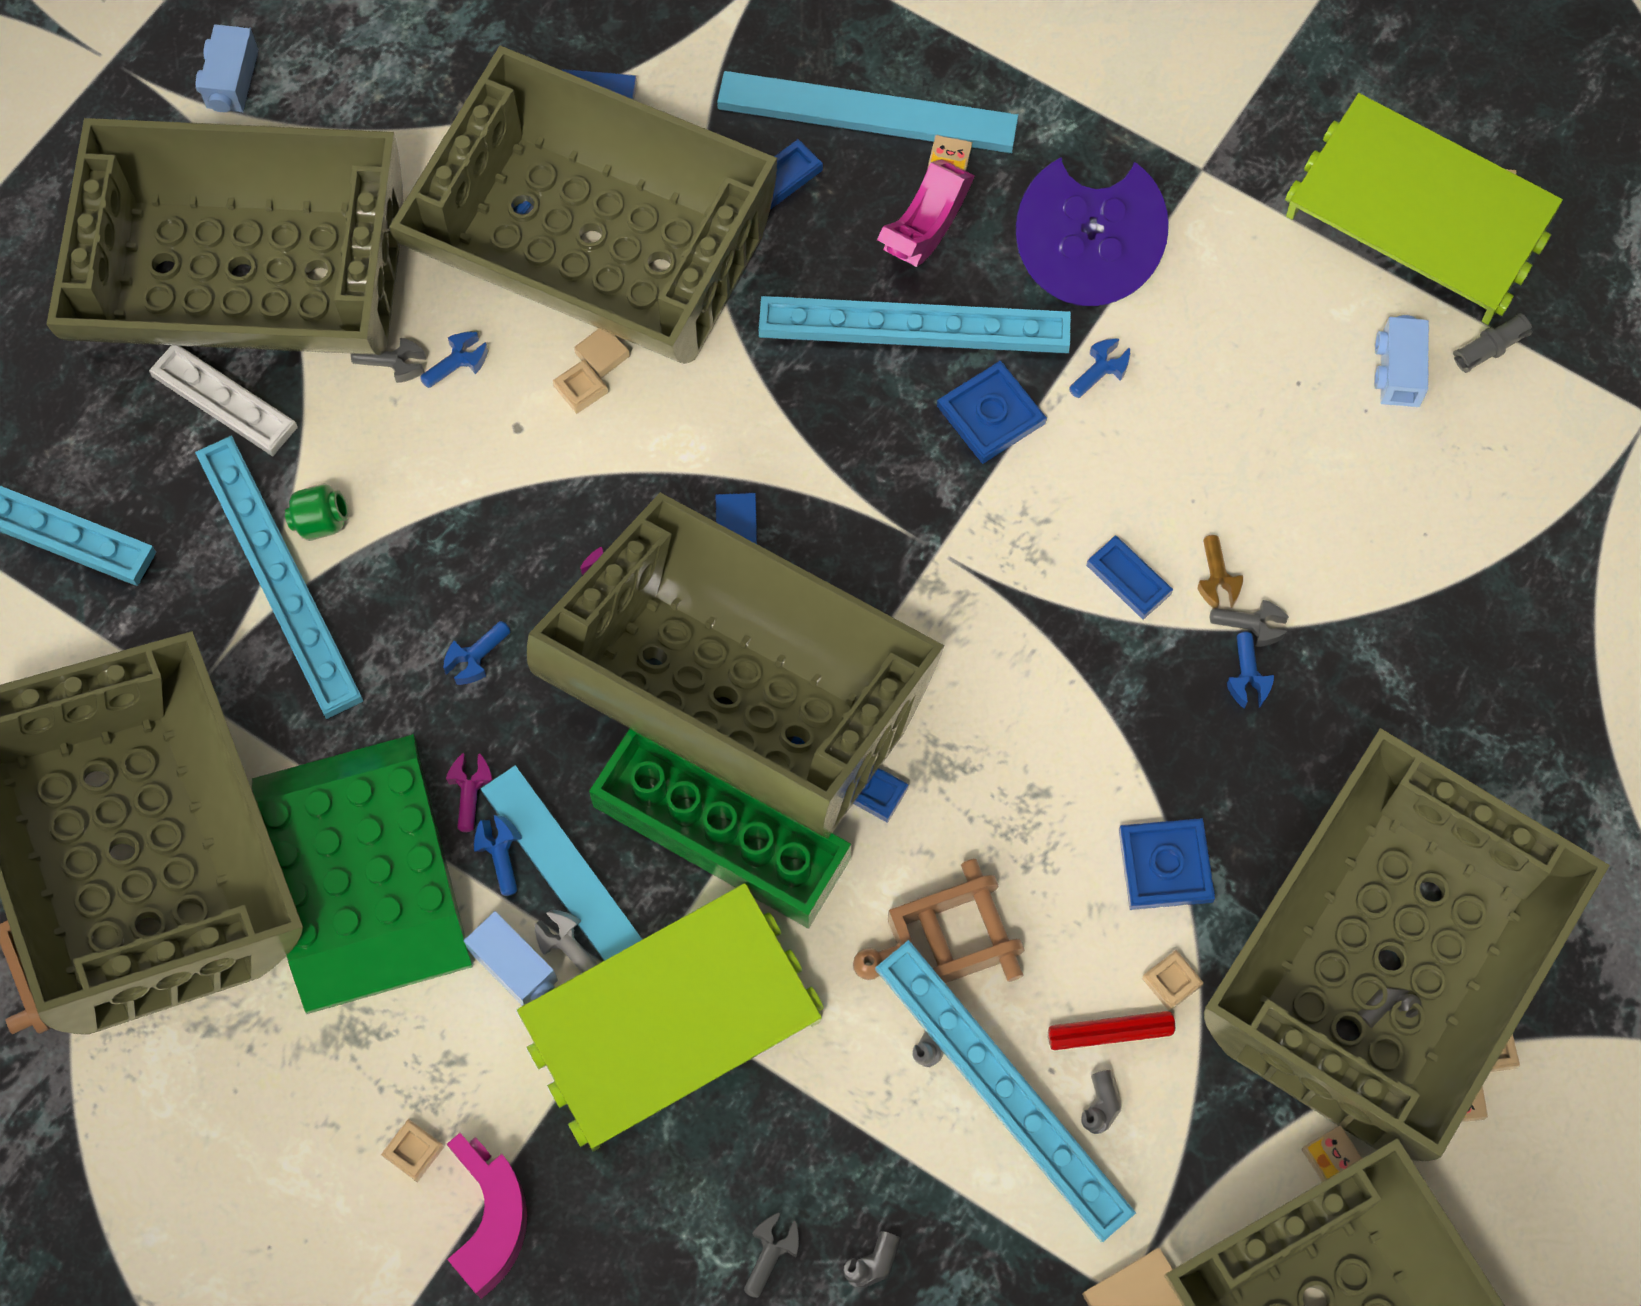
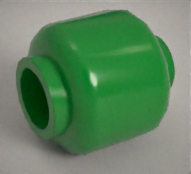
[285,484,348,541]

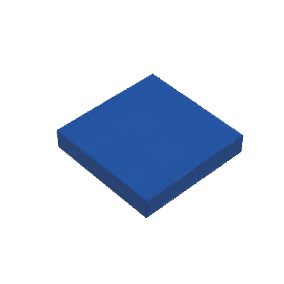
[937,360,1047,464]
[1119,818,1215,910]

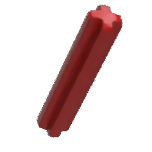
[1048,1011,1176,1050]

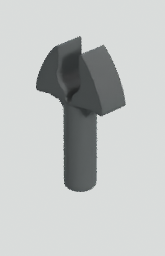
[351,338,427,383]
[1209,600,1289,647]
[744,1213,799,1298]

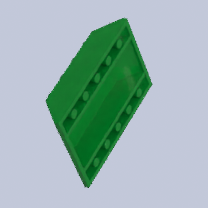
[252,734,473,1014]

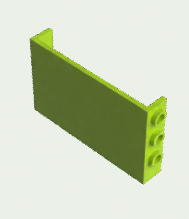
[1285,93,1563,325]
[516,883,824,1152]

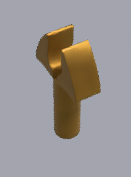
[1197,535,1243,608]

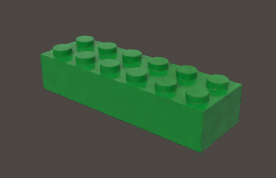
[589,729,852,929]

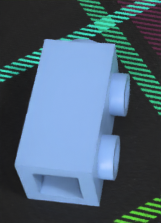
[196,24,258,113]
[1375,315,1429,407]
[463,911,558,1006]

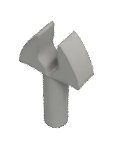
[535,910,598,973]

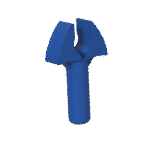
[420,332,488,388]
[1069,339,1130,398]
[443,621,511,685]
[1227,632,1274,708]
[474,815,522,896]

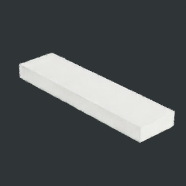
[149,345,298,456]

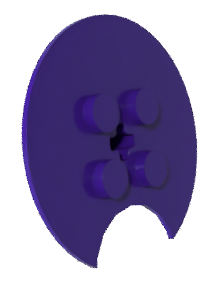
[1016,157,1168,306]

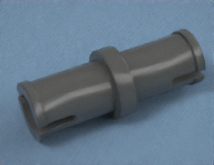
[1453,313,1533,373]

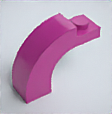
[877,159,975,267]
[447,1133,527,1299]

